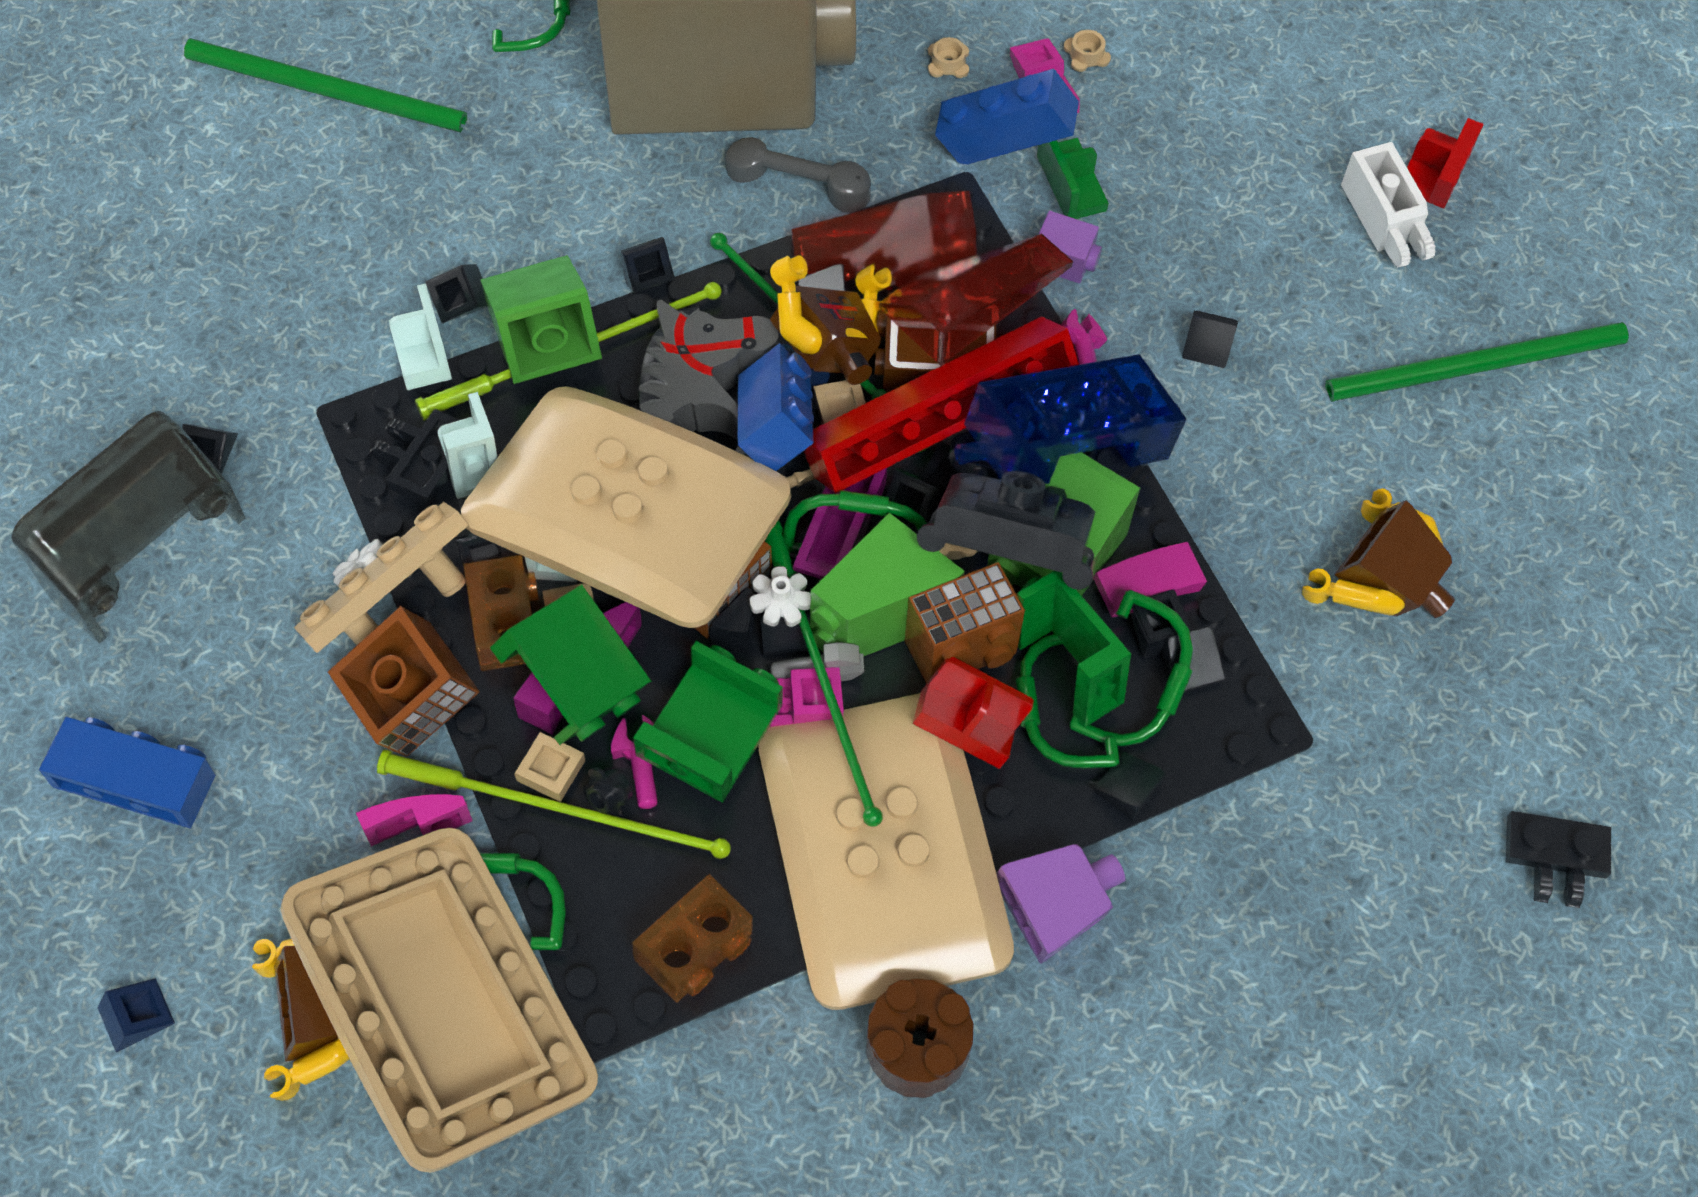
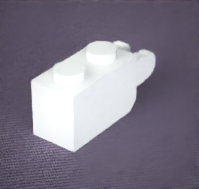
[1341,142,1436,268]

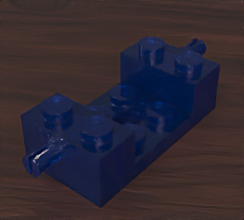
[954,354,1187,484]

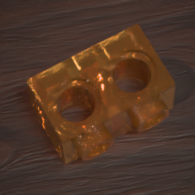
[463,555,539,671]
[632,874,753,1003]

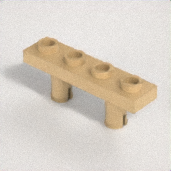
[294,502,469,653]

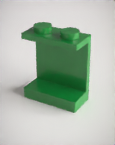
[1017,571,1131,727]
[490,584,651,745]
[633,641,783,803]

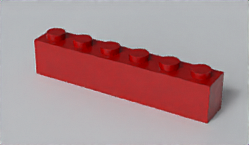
[804,316,1081,493]

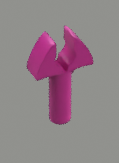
[1060,309,1107,383]
[611,715,658,809]

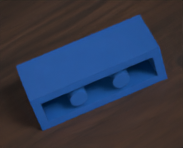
[935,68,1079,165]
[738,343,814,471]
[39,717,216,829]

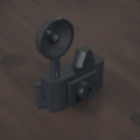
[917,430,1095,590]

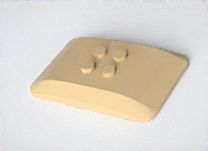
[461,387,791,628]
[759,693,1014,1010]
[280,828,598,1173]

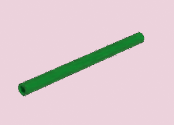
[184,38,468,133]
[1325,322,1629,402]

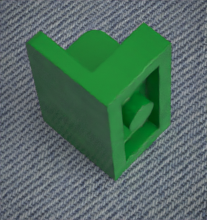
[1037,137,1109,219]

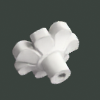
[332,539,383,586]
[749,567,811,627]

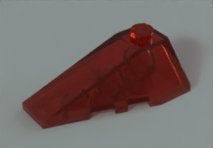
[791,191,978,296]
[879,233,1073,366]

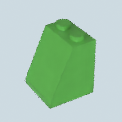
[480,255,602,384]
[987,439,1140,596]
[810,513,964,657]

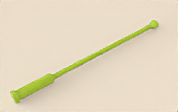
[415,282,722,421]
[377,749,731,859]

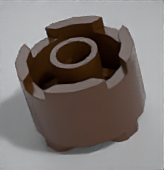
[866,979,974,1098]

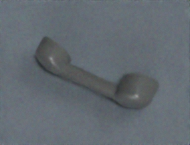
[725,137,871,213]

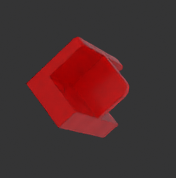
[1407,118,1484,209]
[912,657,1034,769]

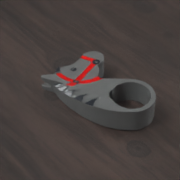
[639,300,779,459]

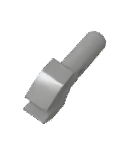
[770,642,864,681]

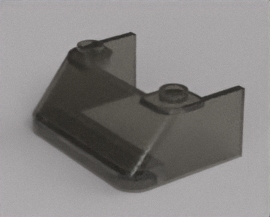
[11,411,245,644]

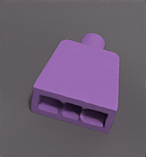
[997,844,1125,964]

